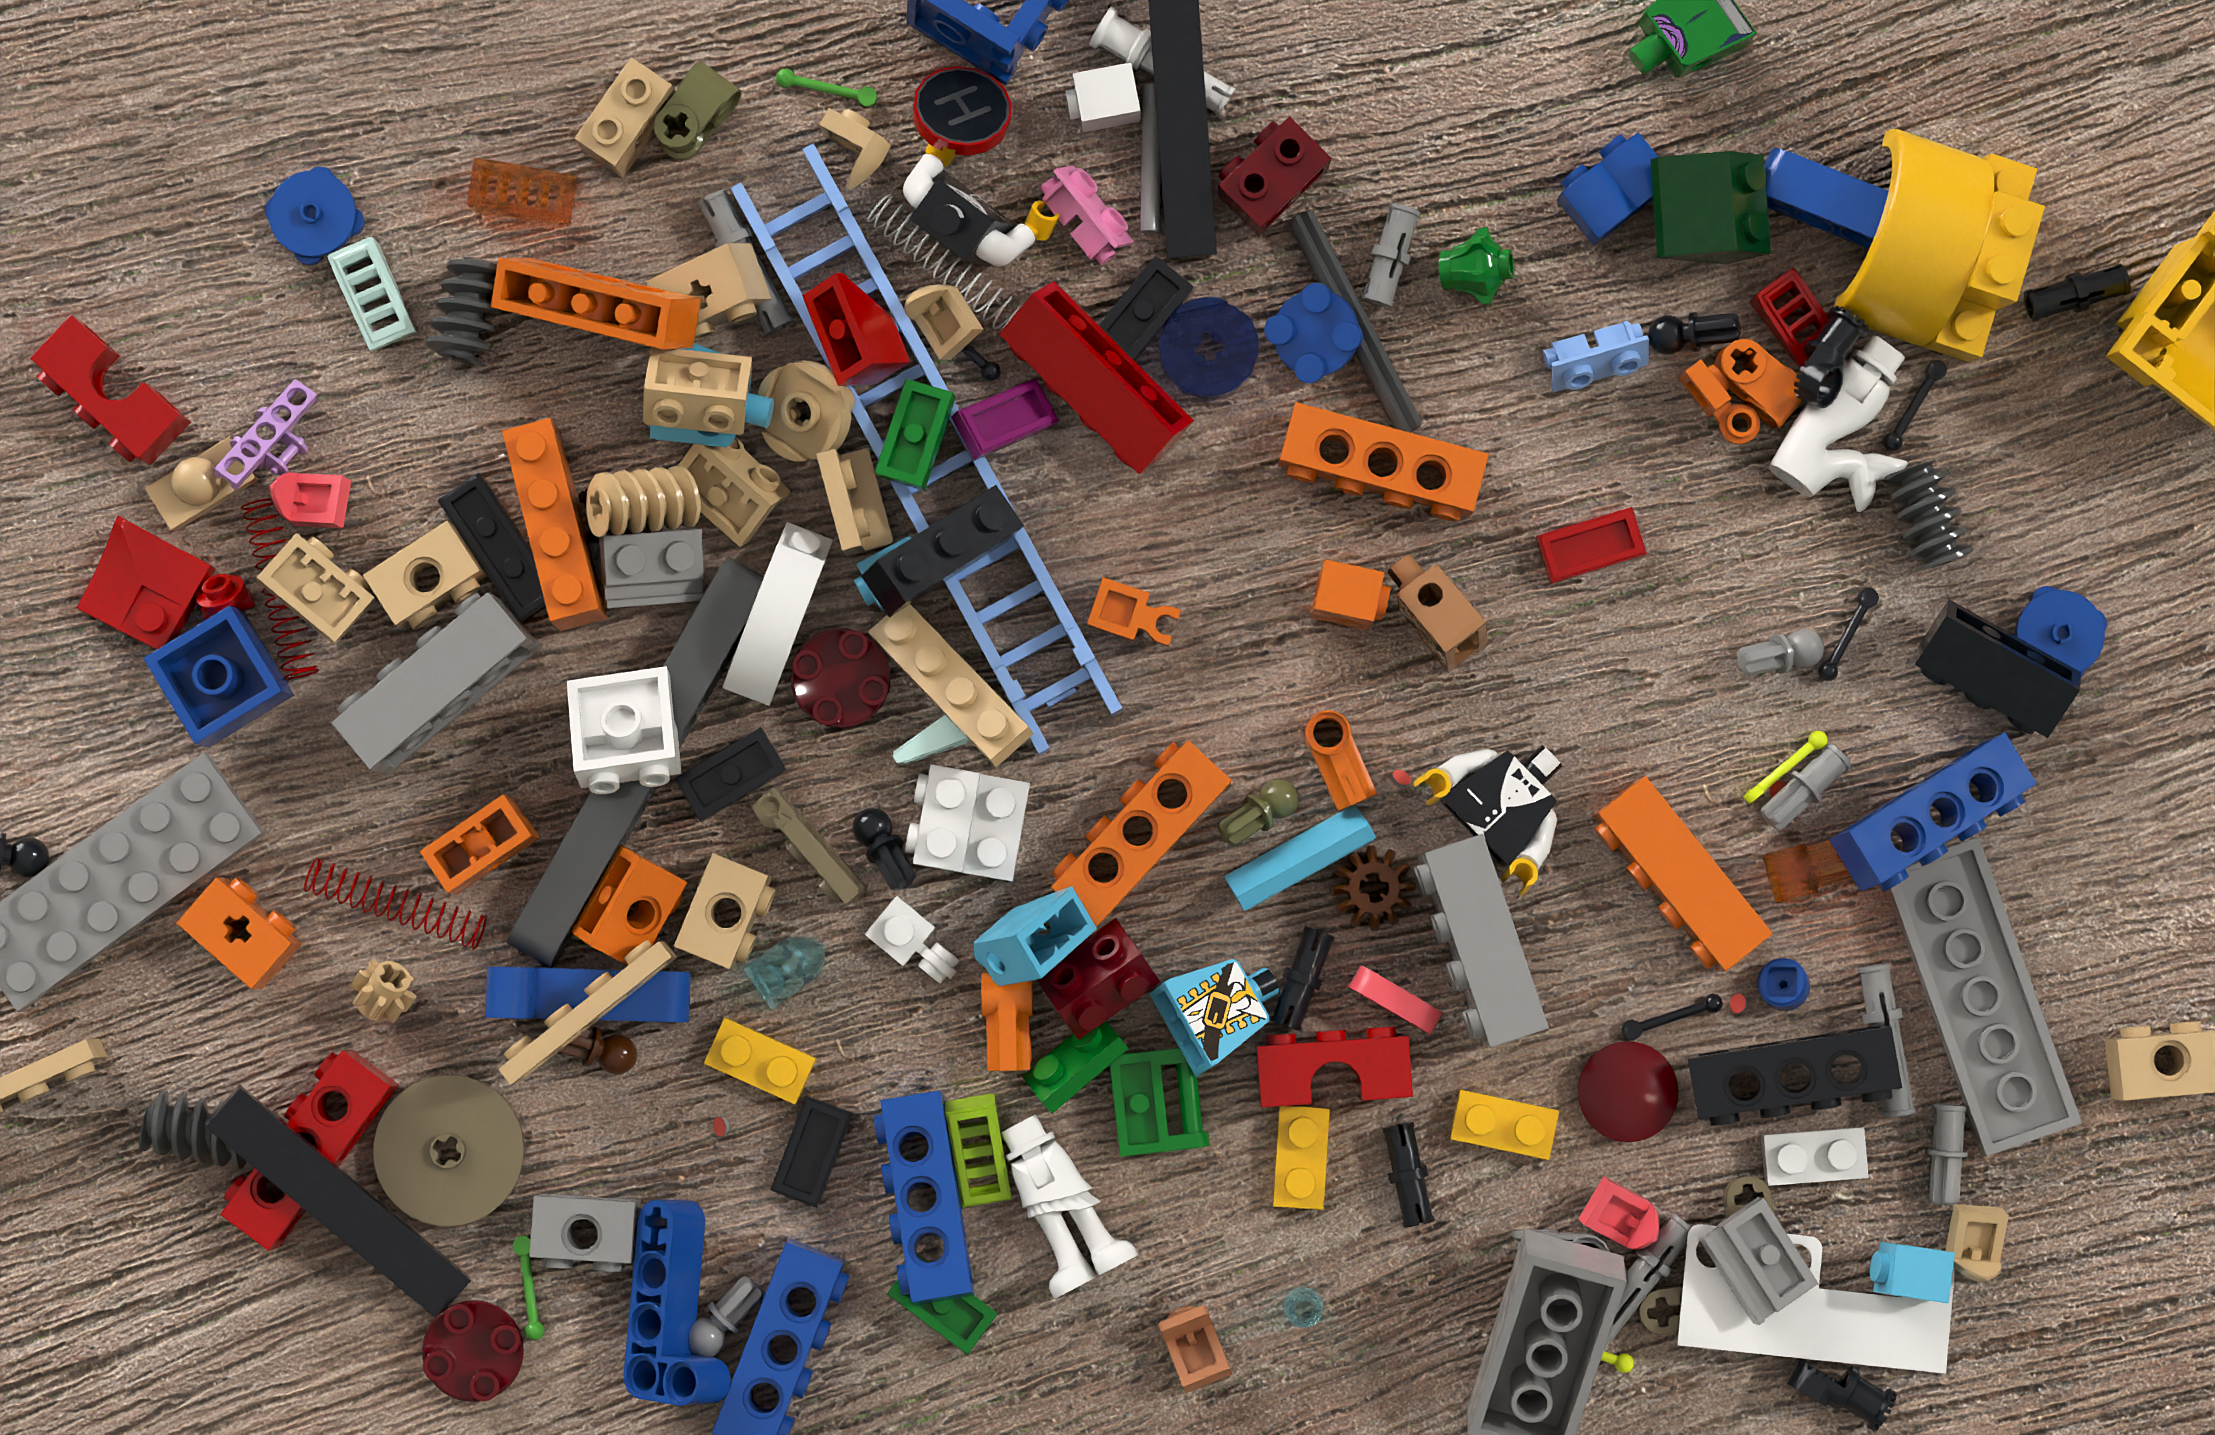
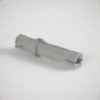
[697,189,794,336]
[1857,963,1916,1118]
[1604,1212,1692,1352]

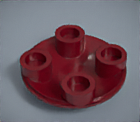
[791,628,890,728]
[1578,1041,1679,1142]
[422,1300,524,1402]

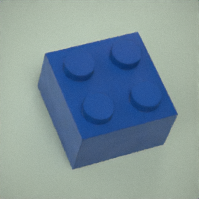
[143,606,295,748]

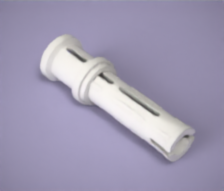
[1089,6,1236,116]

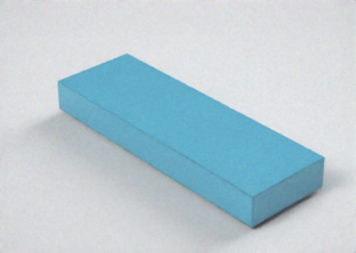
[1224,804,1376,911]

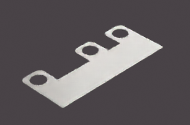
[1677,1224,1955,1374]

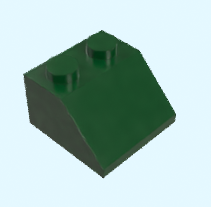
[1650,151,1771,264]

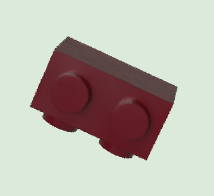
[1218,116,1332,236]
[1037,918,1161,1040]

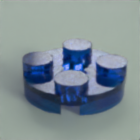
[1159,297,1259,399]

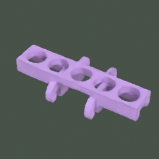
[214,379,317,490]

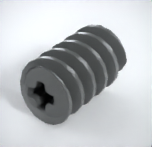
[426,257,501,367]
[1885,461,1974,572]
[139,1090,247,1170]

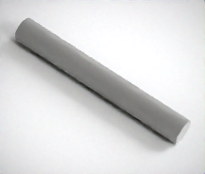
[1140,83,1161,234]

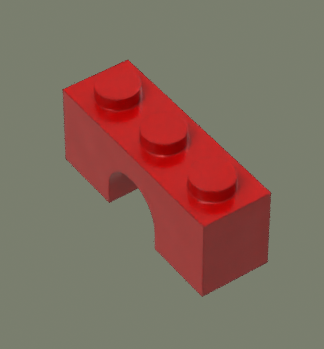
[30,315,191,465]
[1255,1026,1413,1107]

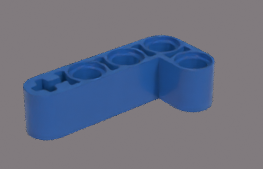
[1764,148,1888,249]
[485,966,691,1022]
[624,1199,731,1406]

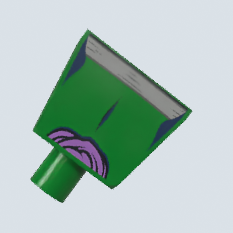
[1628,0,1757,78]

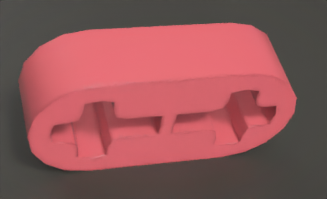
[1348,965,1443,1035]

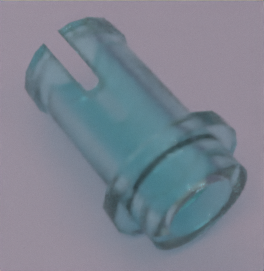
[1283,1286,1324,1328]

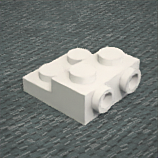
[567,666,681,794]
[905,764,1030,882]

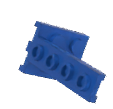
[907,0,1069,86]

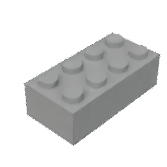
[331,592,542,775]
[1413,834,1549,1048]
[1467,1229,1627,1435]

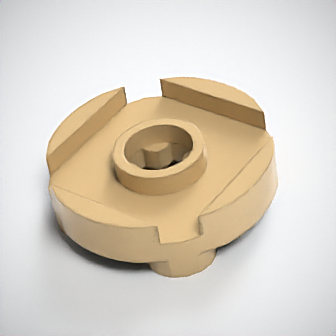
[757,360,855,462]

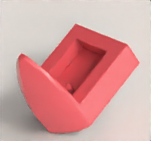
[269,472,351,529]
[1578,1176,1660,1250]

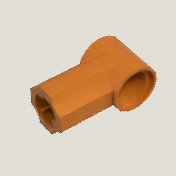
[1303,710,1377,812]
[981,972,1033,1071]

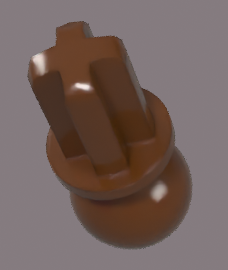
[559,1027,637,1075]

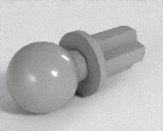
[1736,629,1824,676]
[689,1276,764,1357]

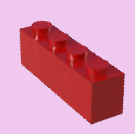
[999,281,1194,474]

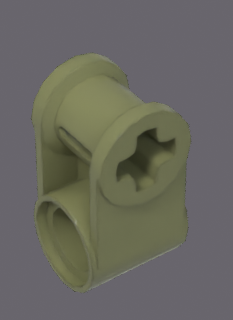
[654,61,742,161]

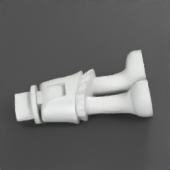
[1001,1115,1138,1299]

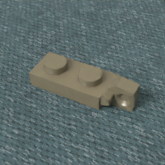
[751,787,867,904]

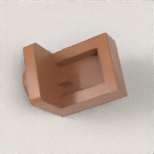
[1158,1305,1233,1393]

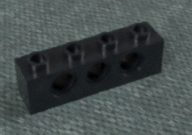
[1688,1024,1902,1126]

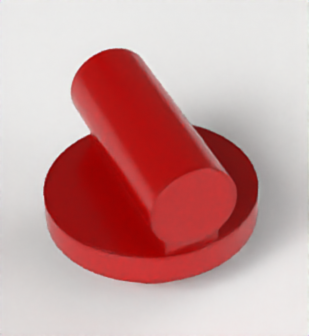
[197,574,256,620]

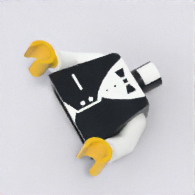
[903,144,1060,267]
[1413,745,1562,895]

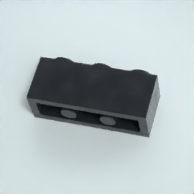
[861,485,1024,618]
[1915,599,2081,738]

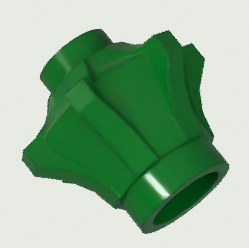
[1439,227,1515,306]

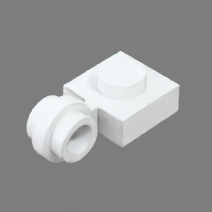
[865,896,960,984]

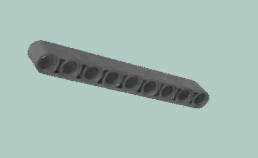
[507,557,764,968]

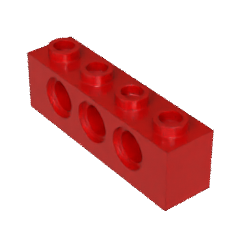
[220,1049,399,1251]

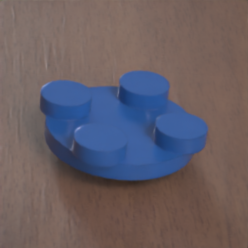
[265,166,365,266]
[1264,283,1363,383]
[2013,586,2107,677]

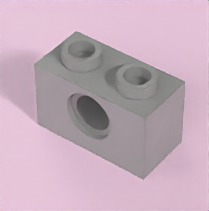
[529,1193,641,1272]

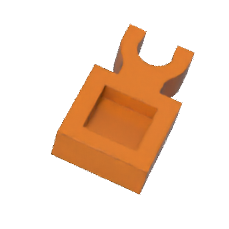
[1087,577,1181,647]

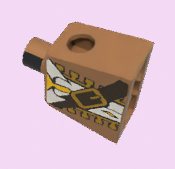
[1387,554,1487,673]

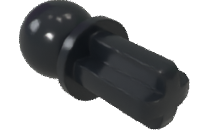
[1648,312,1741,355]
[852,808,916,891]
[0,833,49,877]

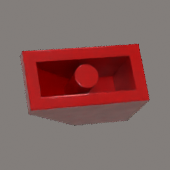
[802,273,910,386]

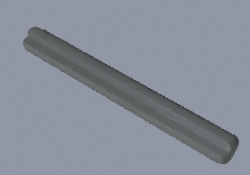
[1289,210,1421,433]

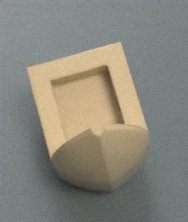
[819,108,891,190]
[905,284,984,360]
[1945,1204,2009,1283]

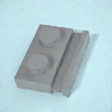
[599,527,704,608]
[1699,1197,1819,1325]

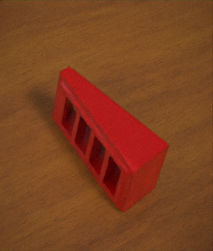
[1749,267,1828,373]

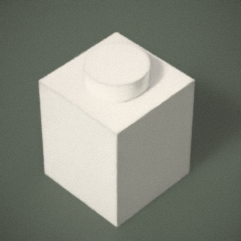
[1065,63,1141,133]

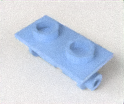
[1543,321,1649,393]

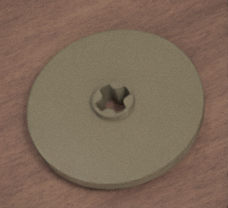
[373,1075,525,1227]

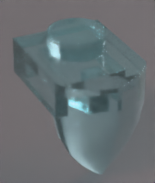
[743,936,825,1011]

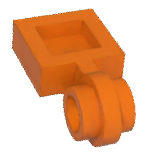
[1678,359,1760,445]

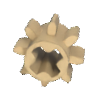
[350,959,417,1023]

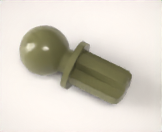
[1217,779,1299,847]

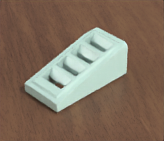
[327,237,417,352]
[892,715,971,766]

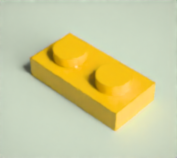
[703,1017,817,1104]
[1449,1089,1559,1160]
[1273,1106,1330,1210]

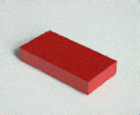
[1535,507,1647,585]

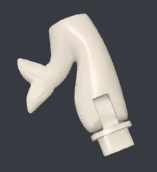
[1769,335,1908,512]

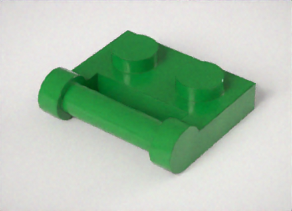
[1110,1048,1210,1157]

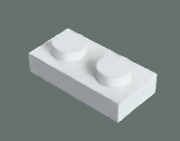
[1761,1127,1869,1186]

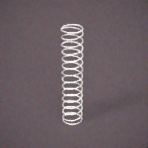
[867,194,1022,329]

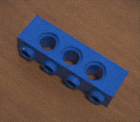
[1829,732,2037,892]
[874,1090,975,1305]
[712,1239,850,1435]

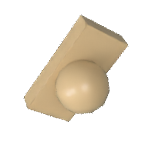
[145,436,259,532]

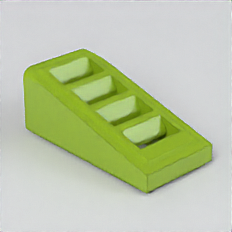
[945,1094,1012,1208]

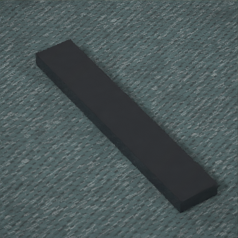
[1148,0,1217,258]
[205,1084,471,1317]

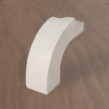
[723,522,833,706]

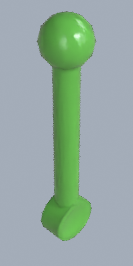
[776,69,877,108]
[513,1235,545,1341]

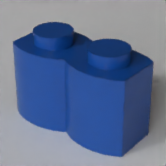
[1557,132,1658,246]

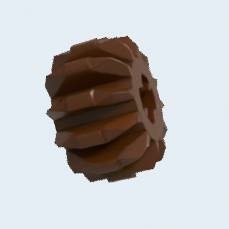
[1330,845,1416,931]

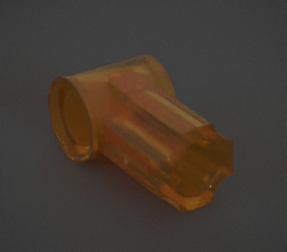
[1762,839,1853,904]

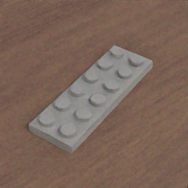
[0,753,266,1012]
[1887,837,2082,1156]

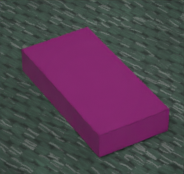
[951,378,1059,461]

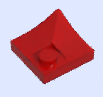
[76,516,216,650]

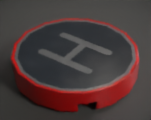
[912,66,1012,156]

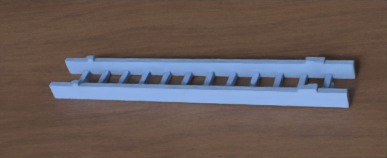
[730,144,1123,756]

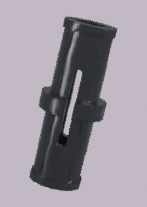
[2024,263,2131,322]
[1270,926,1335,1032]
[1382,1122,1435,1228]

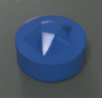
[1757,958,1810,1011]

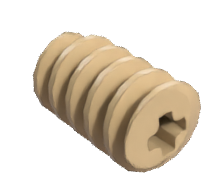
[586,465,701,537]

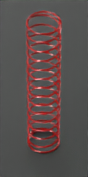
[241,498,319,680]
[304,857,487,950]

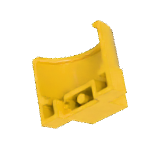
[1834,129,2045,362]
[2106,211,2215,432]

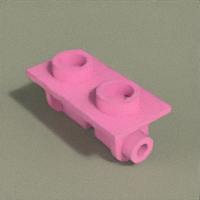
[1040,165,1134,266]

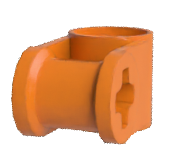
[1713,339,1803,429]

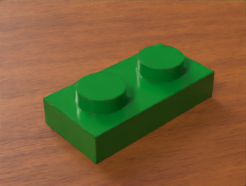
[874,379,956,491]
[1022,1021,1129,1114]
[886,1253,998,1355]

